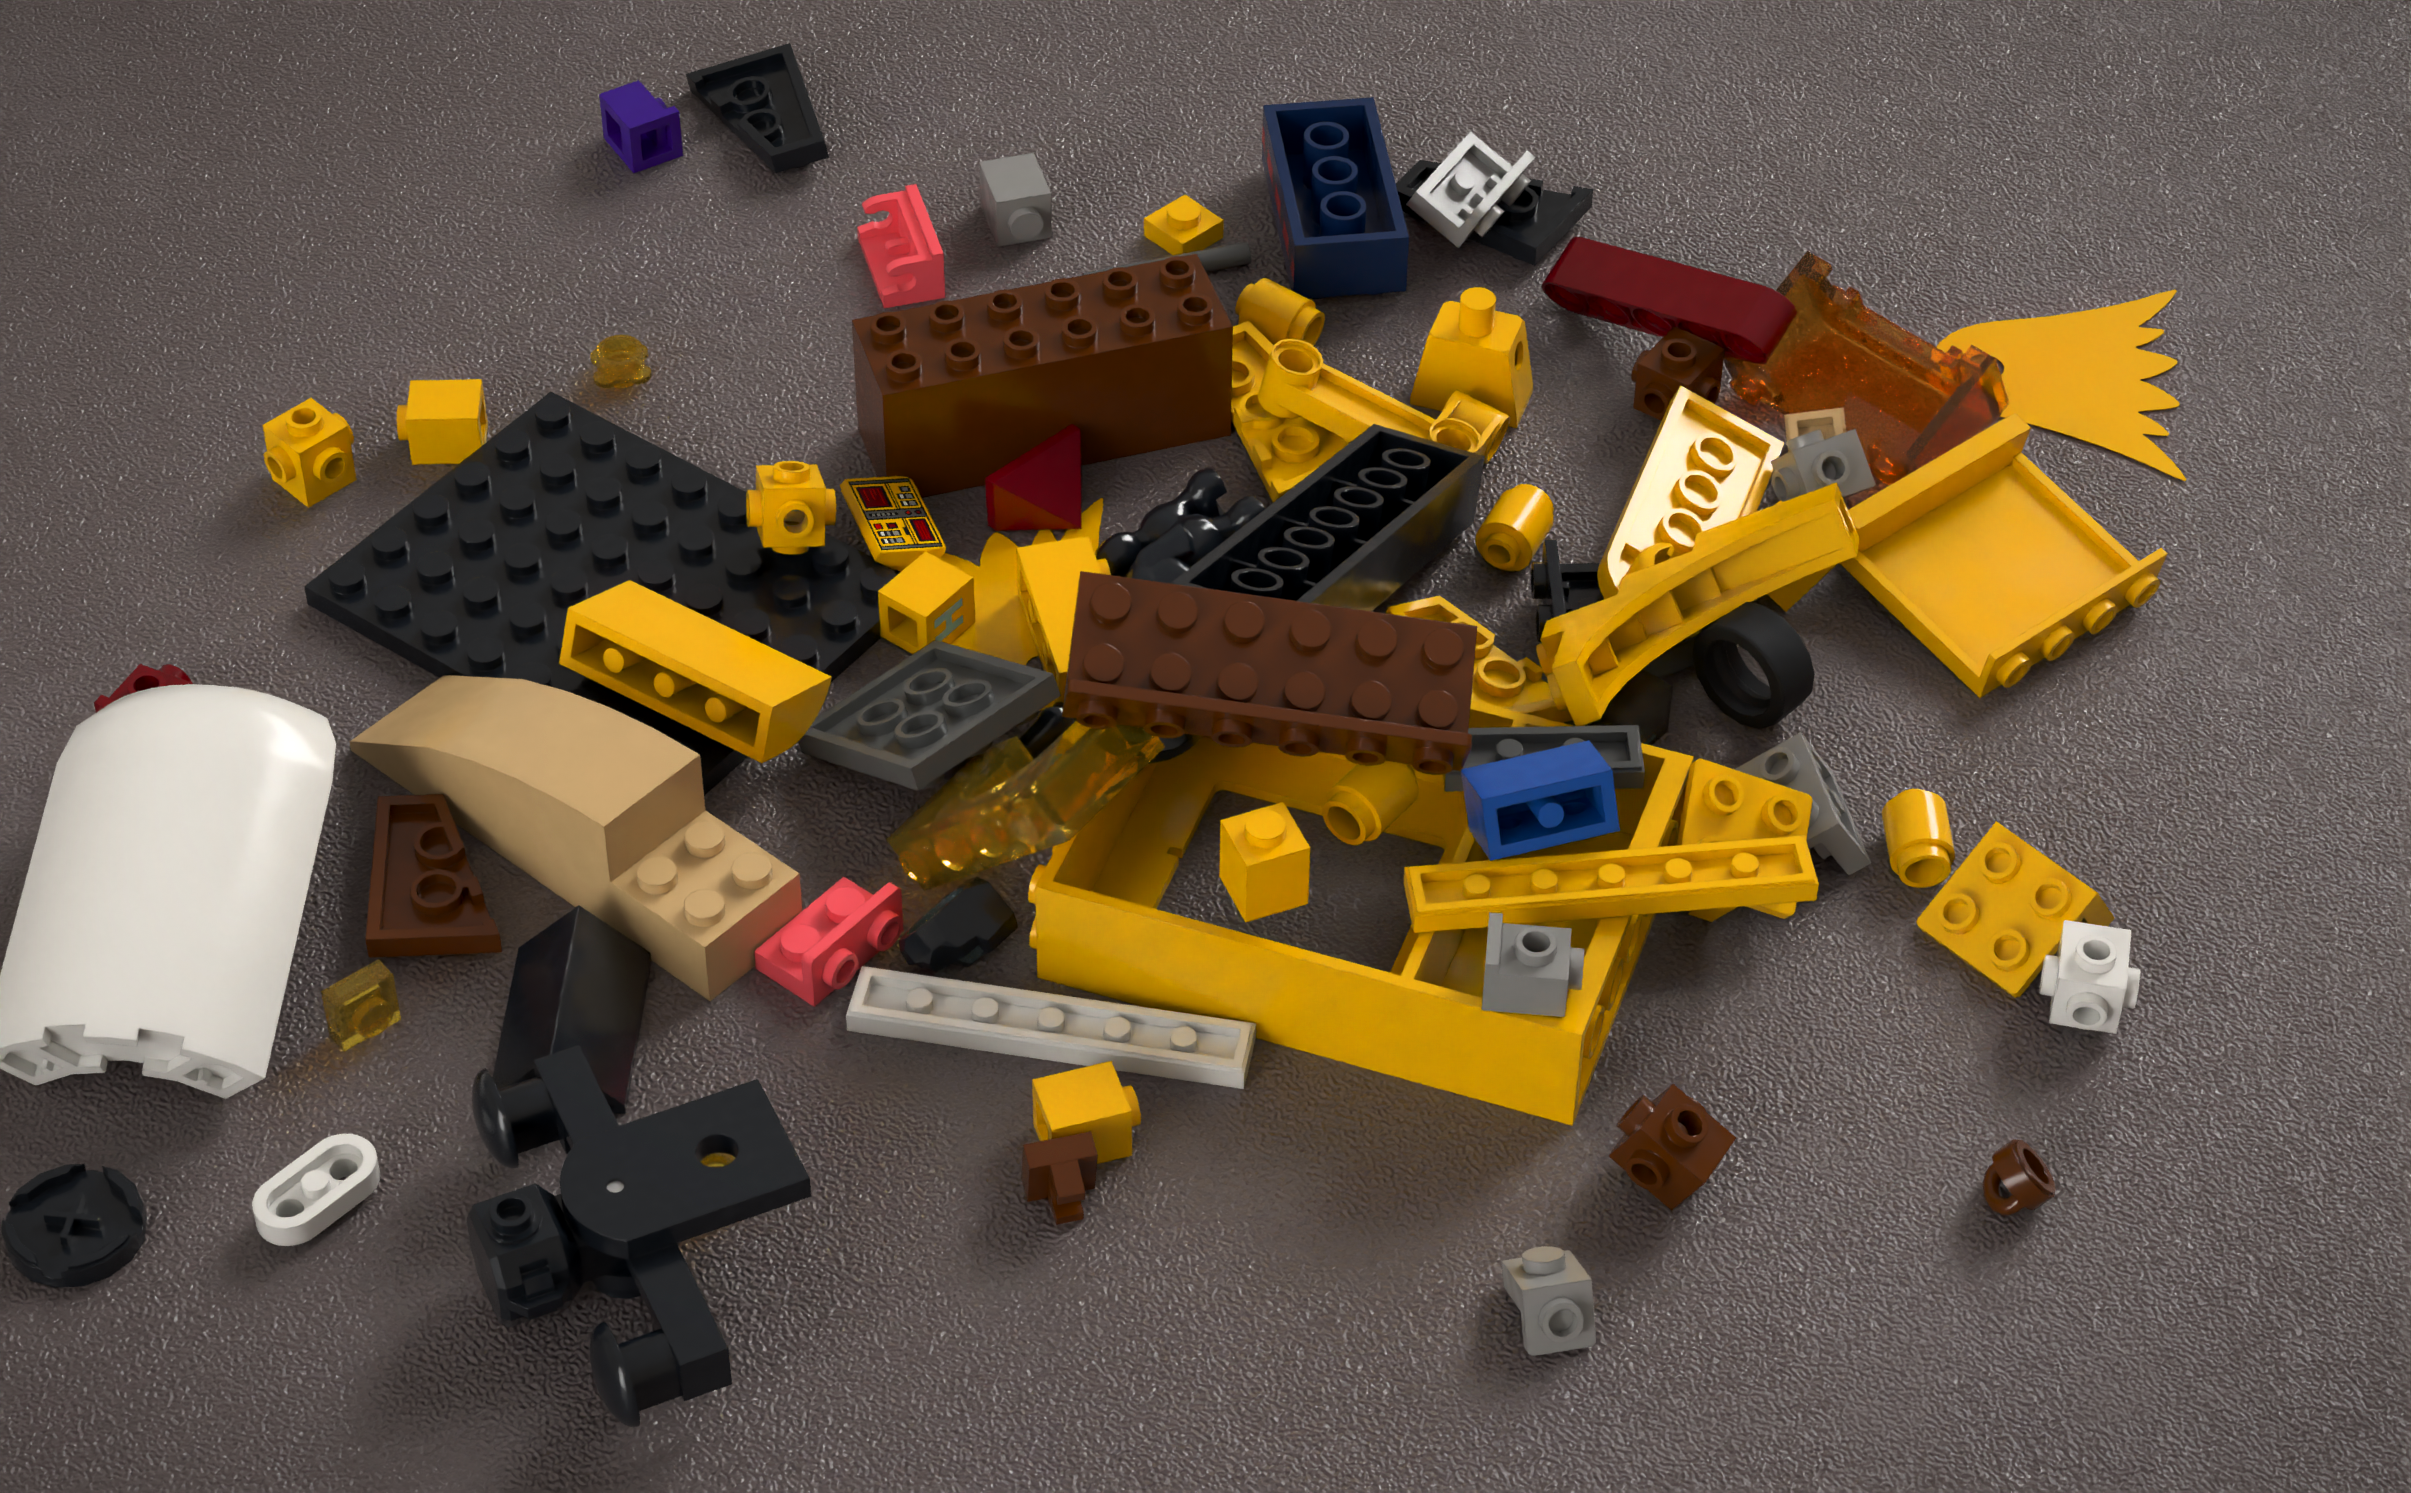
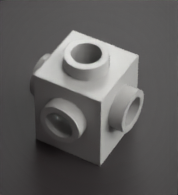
[1770,429,1876,509]

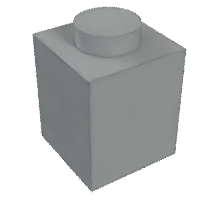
[979,153,1052,247]

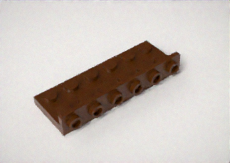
[1062,571,1477,775]

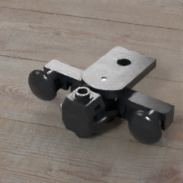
[467,1045,811,1427]

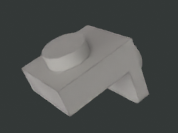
[1501,1246,1596,1356]

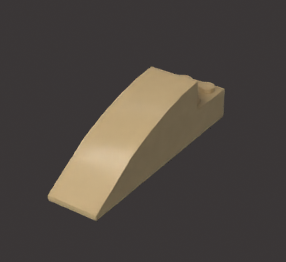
[349,675,802,1001]

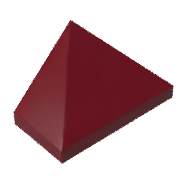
[985,424,1082,531]

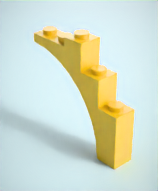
[1536,482,1859,726]

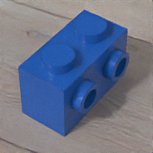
[1461,740,1620,861]

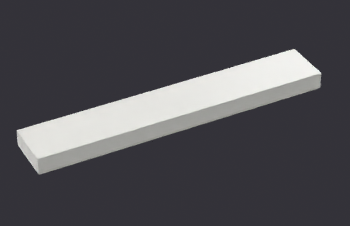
[846,966,1256,1089]

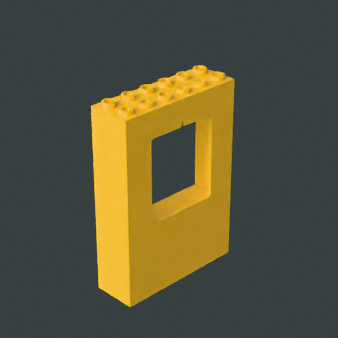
[1028,700,1694,1126]

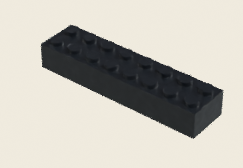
[1171,424,1485,611]

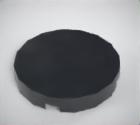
[1,1164,147,1288]

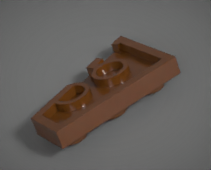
[365,794,502,958]

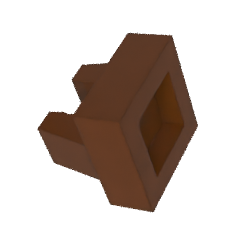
[1021,1131,1098,1225]

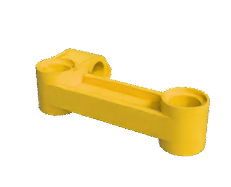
[1258,339,1510,465]

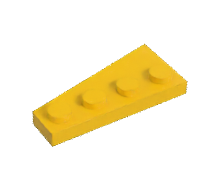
[1231,320,1351,503]

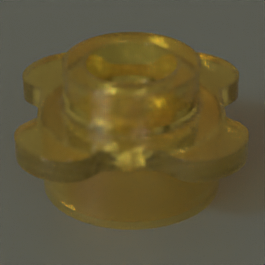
[590,335,652,388]

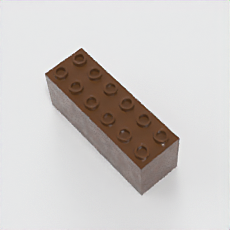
[852,254,1233,498]

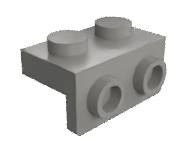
[1406,131,1536,248]

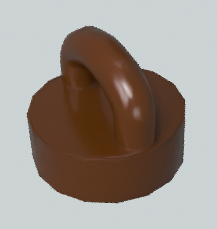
[1983,1139,2056,1216]

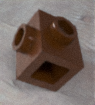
[1631,326,1725,421]
[1609,1084,1736,1210]

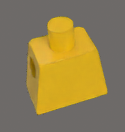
[1410,287,1533,428]

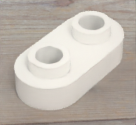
[252,1134,380,1246]

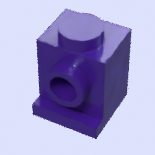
[599,80,683,173]

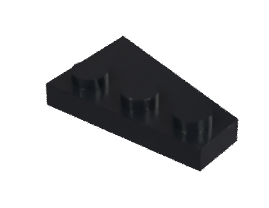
[686,43,829,173]
[1396,160,1593,266]

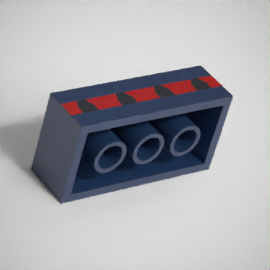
[1262,97,1409,299]

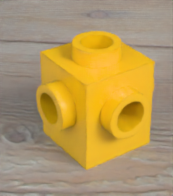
[262,398,357,508]
[746,461,836,555]

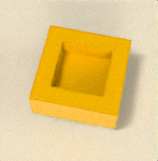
[1144,194,1224,255]

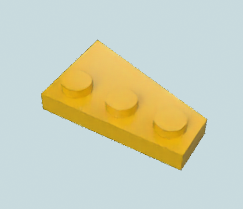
[1386,595,1573,723]

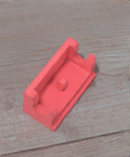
[857,184,945,309]

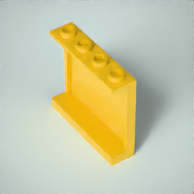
[1839,412,2168,698]

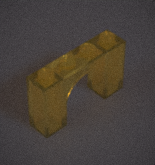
[886,720,1165,891]

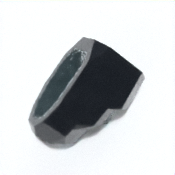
[899,876,1018,972]

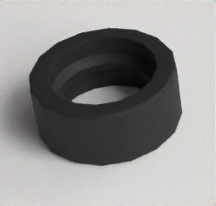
[1692,602,1815,729]

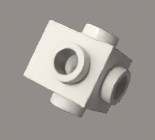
[2039,920,2140,1034]

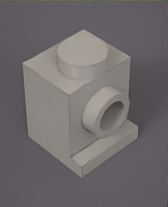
[1482,912,1584,1017]

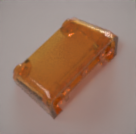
[1724,251,2009,486]

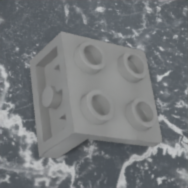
[1734,732,1871,876]

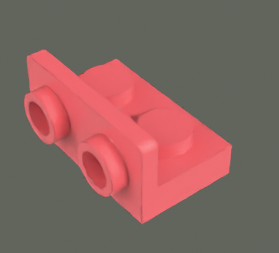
[754,877,904,1007]

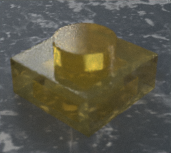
[321,959,401,1052]

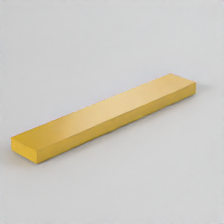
[1404,835,1819,933]

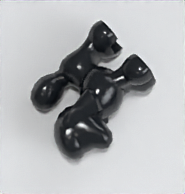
[1095,468,1266,584]

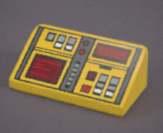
[839,476,946,572]

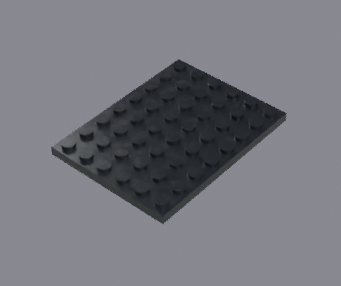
[304,392,900,796]

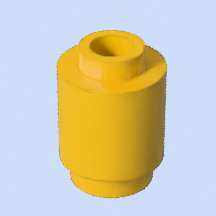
[1235,278,1325,346]
[1475,484,1554,571]
[1322,761,1419,845]
[1882,789,1955,888]

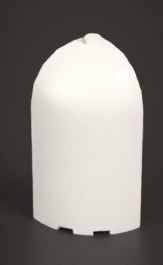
[0,684,336,1099]

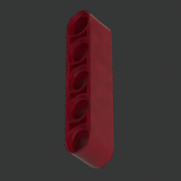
[1542,237,1797,364]

